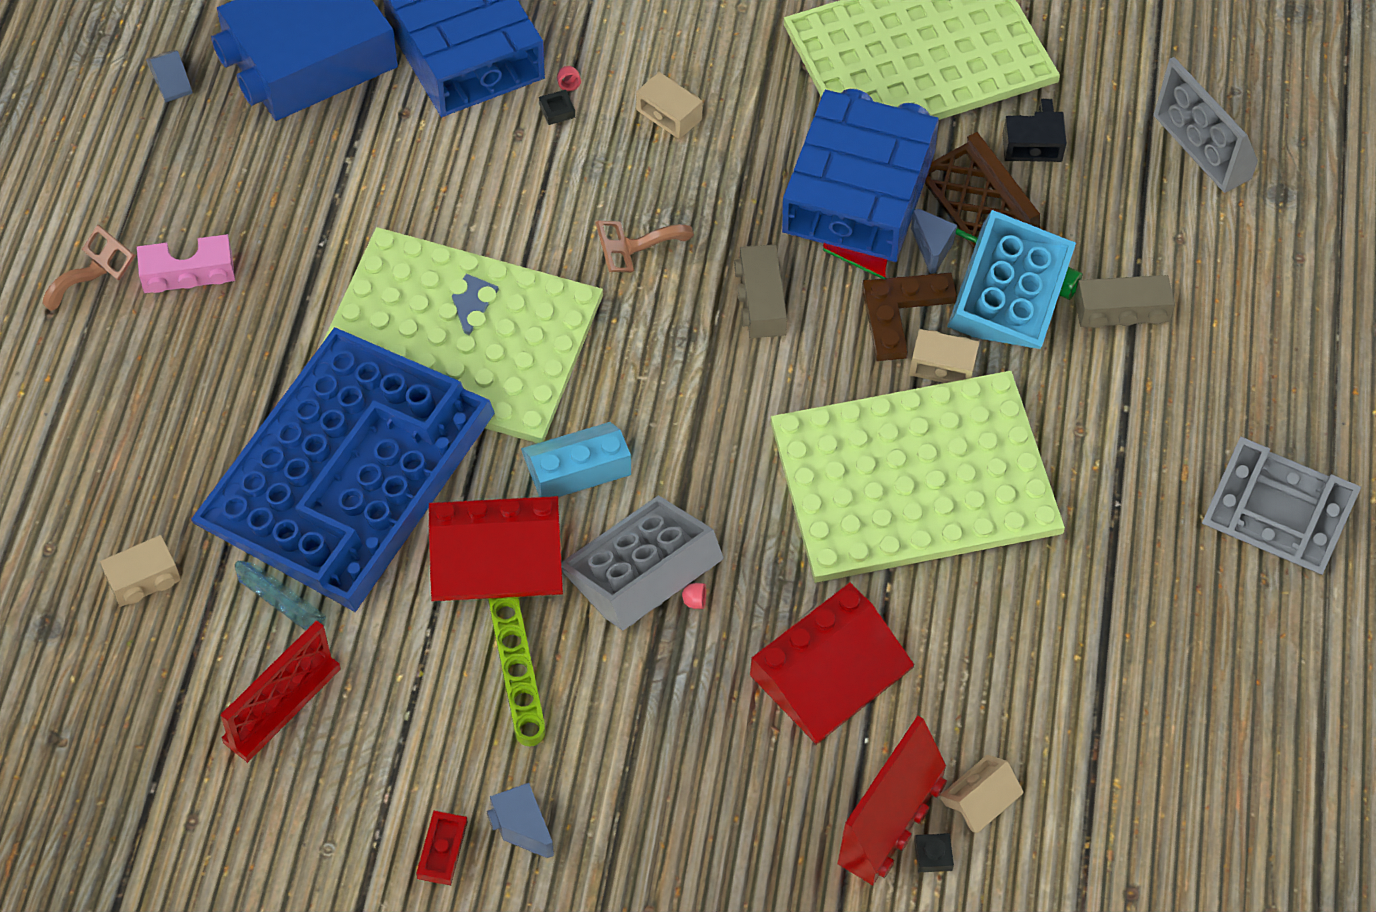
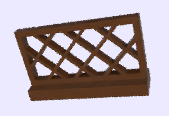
[925,132,1040,249]

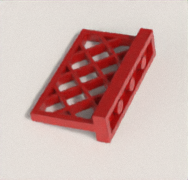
[220,620,341,763]

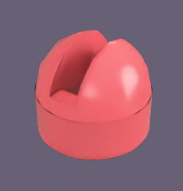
[557,66,581,91]
[682,583,706,609]

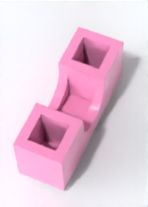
[137,234,235,293]

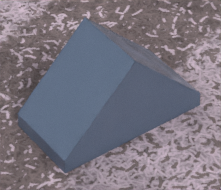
[146,50,193,102]
[911,209,957,274]

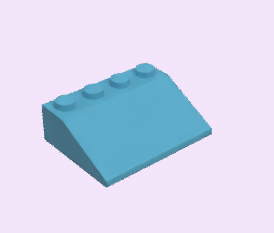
[947,210,1076,349]

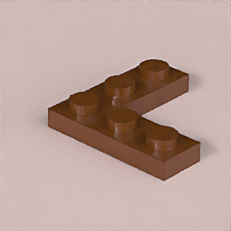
[862,272,957,361]

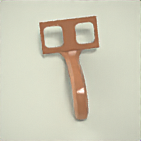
[595,220,694,272]
[42,225,136,311]

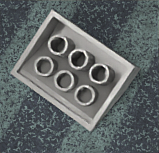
[1153,57,1258,193]
[561,495,724,631]

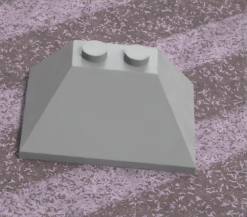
[1202,436,1361,575]

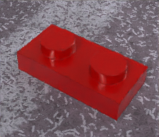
[416,810,468,886]

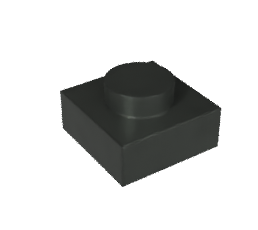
[539,89,576,125]
[914,833,954,873]

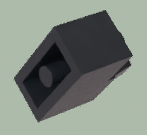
[1002,99,1067,162]

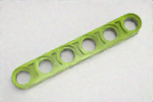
[488,597,545,746]

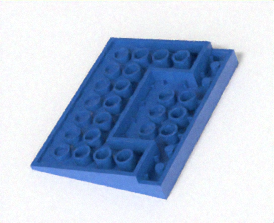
[191,327,495,612]

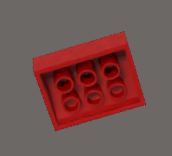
[429,496,563,601]
[750,582,915,745]
[837,715,947,886]

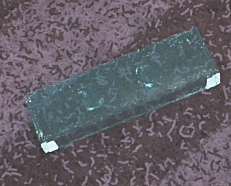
[235,561,326,631]

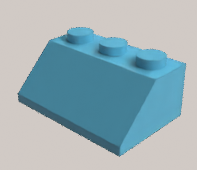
[521,422,631,497]

